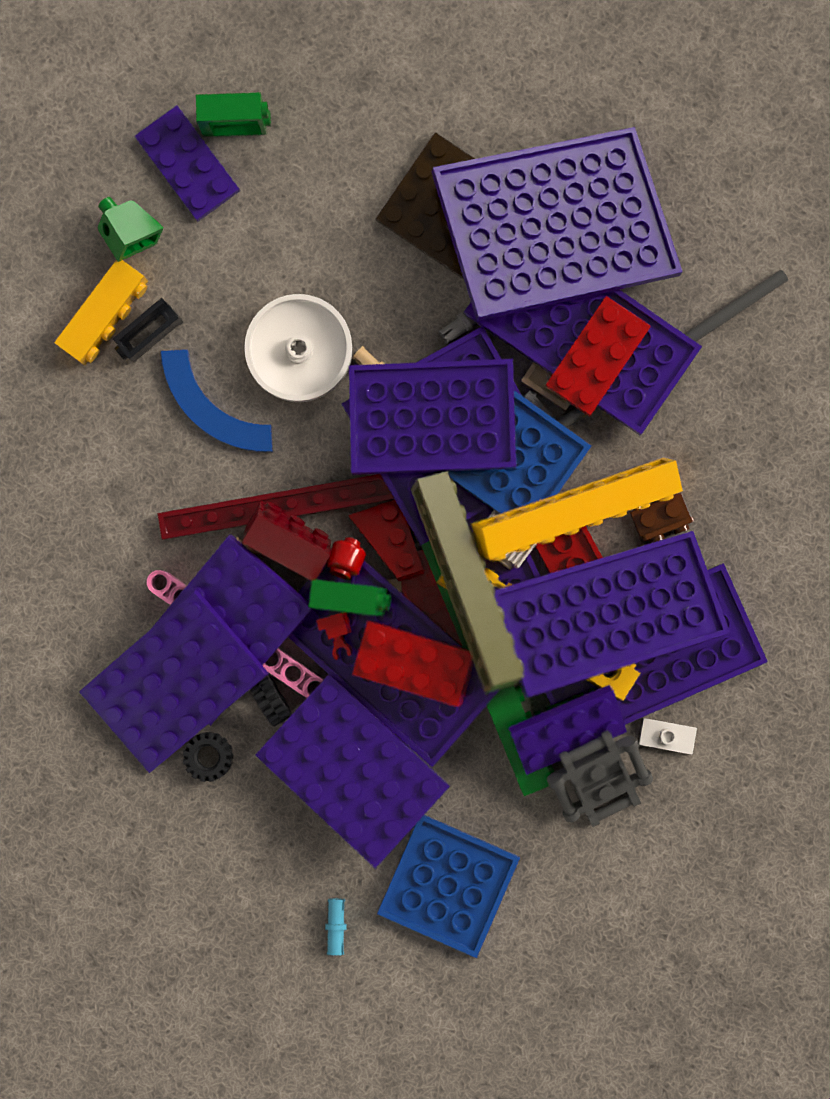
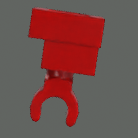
[316,612,353,660]

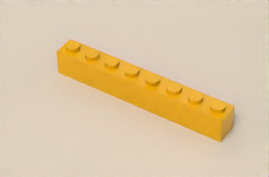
[471,458,683,561]

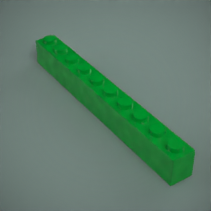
[421,541,555,796]

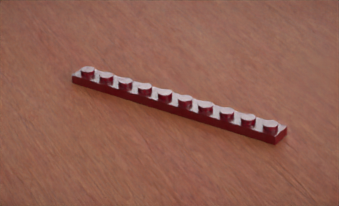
[157,474,394,540]

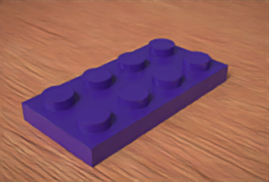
[135,105,240,222]
[508,685,627,775]

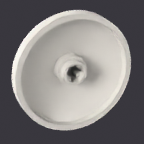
[245,294,352,402]

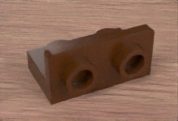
[630,492,694,544]

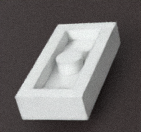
[638,718,697,754]

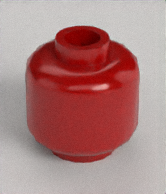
[326,537,366,580]

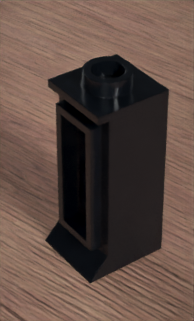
[113,298,184,363]

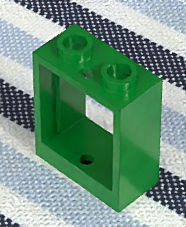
[196,92,271,137]
[309,580,391,616]

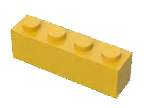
[54,260,148,366]

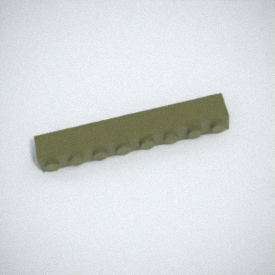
[411,472,524,693]

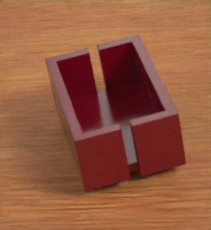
[242,501,331,581]

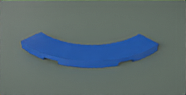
[161,350,273,452]

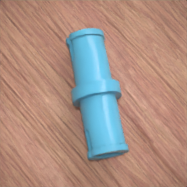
[325,898,347,955]

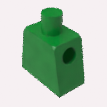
[98,197,164,262]

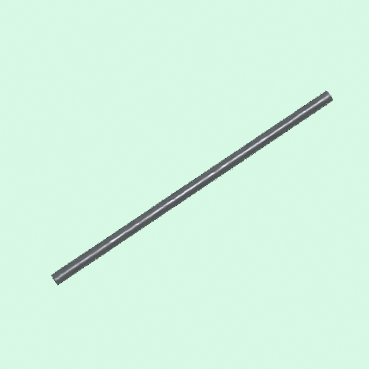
[556,270,788,428]

